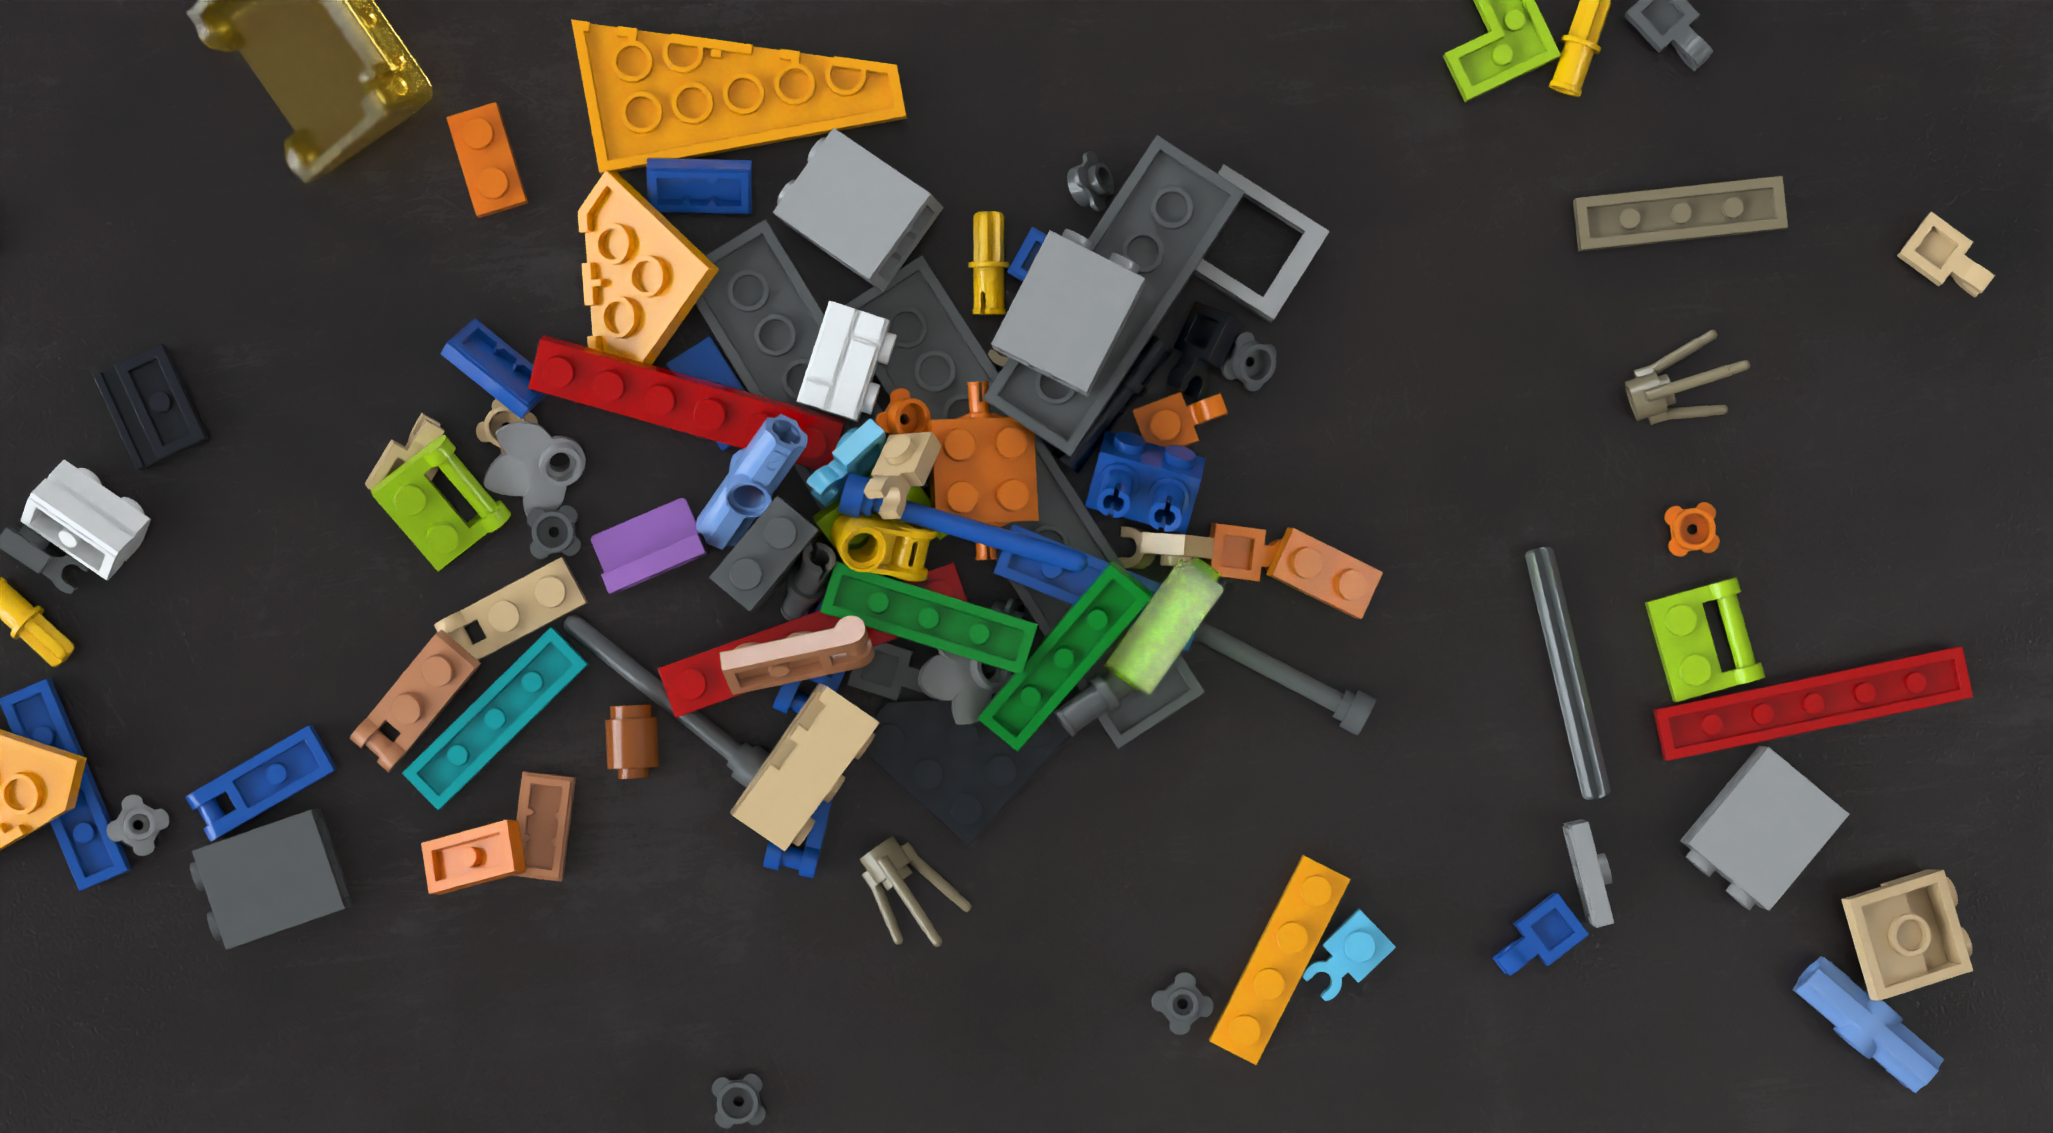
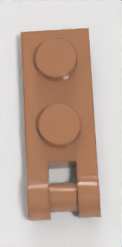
[720,616,875,695]
[349,630,481,773]

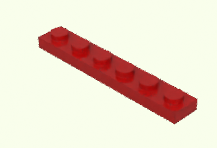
[528,335,846,470]
[658,562,968,718]
[1653,646,1973,761]

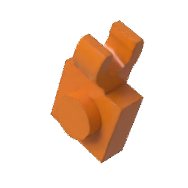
[1132,392,1228,447]

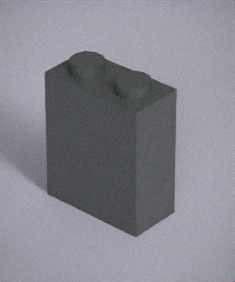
[709,496,824,612]
[190,807,354,950]

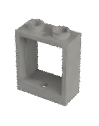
[1193,164,1330,323]

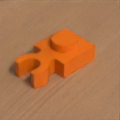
[1204,523,1282,582]

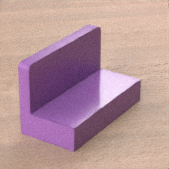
[591,498,710,594]

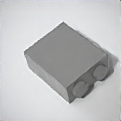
[773,128,944,292]
[991,229,1146,397]
[1680,745,1850,911]

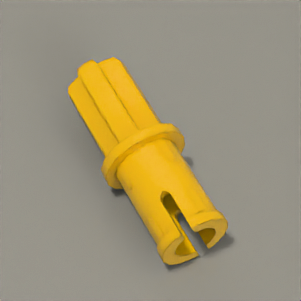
[1549,0,1611,97]
[968,211,1010,315]
[0,577,75,667]

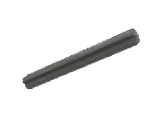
[1525,546,1611,800]

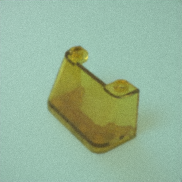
[186,0,433,183]

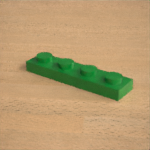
[977,559,1153,752]
[820,562,1038,675]

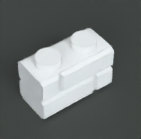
[797,301,897,423]
[21,460,151,581]

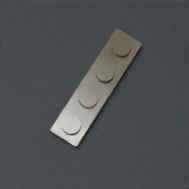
[1573,176,1788,252]

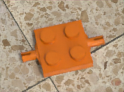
[927,381,1039,560]

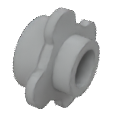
[106,795,169,856]

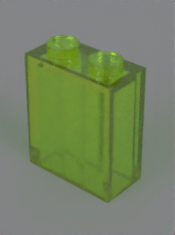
[1103,557,1225,696]

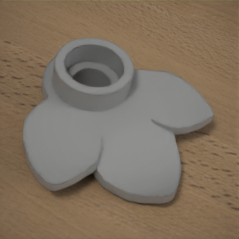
[483,422,586,516]
[918,649,1012,725]

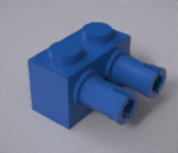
[1085,431,1206,534]

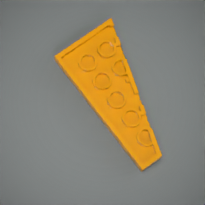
[571,19,907,175]

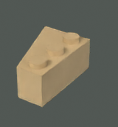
[730,683,880,851]

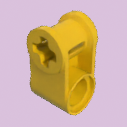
[831,514,938,582]

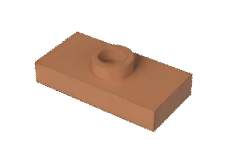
[513,771,576,882]

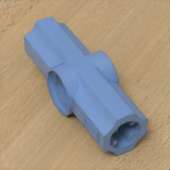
[696,414,808,550]
[1792,956,1944,1093]

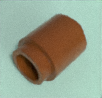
[605,704,660,779]

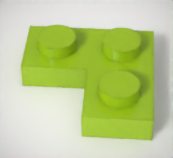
[1443,0,1561,103]

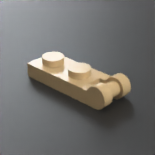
[434,557,588,661]

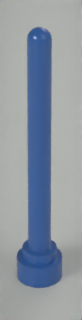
[838,472,1088,572]

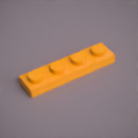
[1209,855,1351,1065]

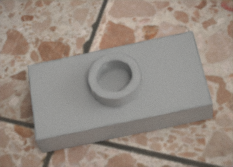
[1562,819,1614,928]

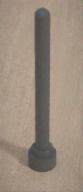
[564,615,769,788]
[1193,620,1377,736]

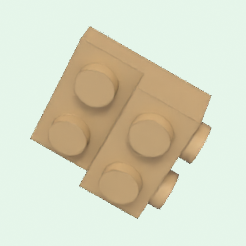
[1841,869,1973,1001]

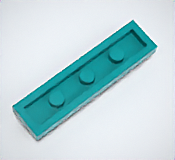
[402,627,589,810]

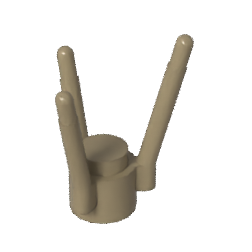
[1625,330,1750,425]
[859,836,972,947]

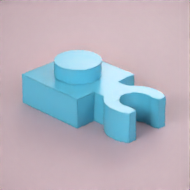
[806,418,887,508]
[1302,908,1396,1001]

